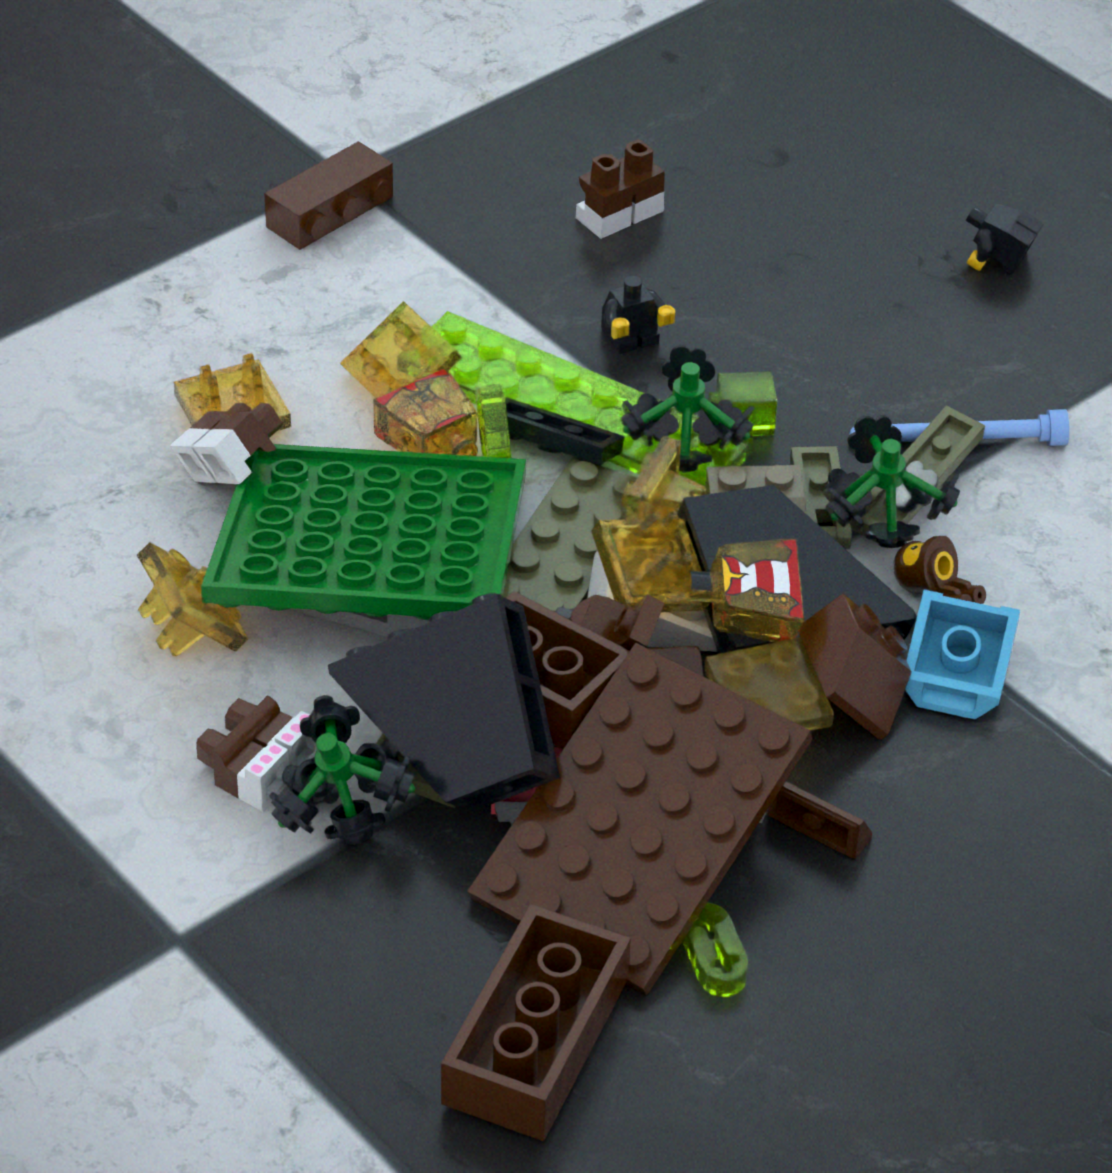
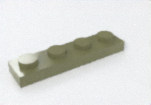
[851,405,985,543]

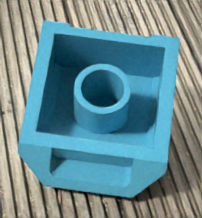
[905,590,1020,719]

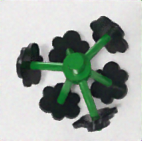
[620,345,755,473]
[823,415,960,548]

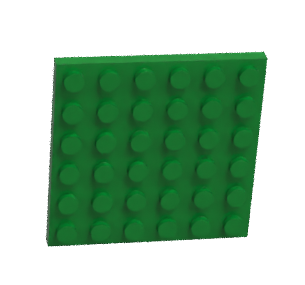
[201,444,526,620]

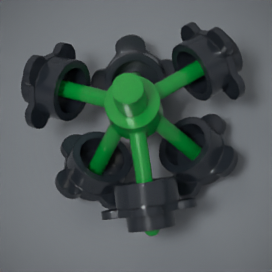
[269,695,415,845]

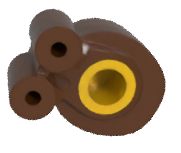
[893,536,986,604]

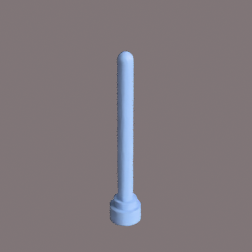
[849,409,1069,446]

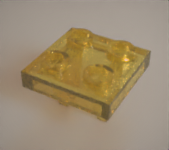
[340,301,462,420]
[173,353,291,431]
[622,436,706,544]
[591,511,712,612]
[137,542,249,656]
[704,637,834,731]

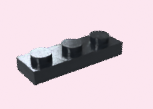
[482,397,625,466]

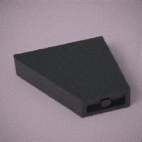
[673,485,917,672]
[328,593,560,811]

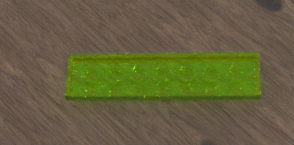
[399,311,753,497]

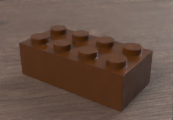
[441,904,631,1141]

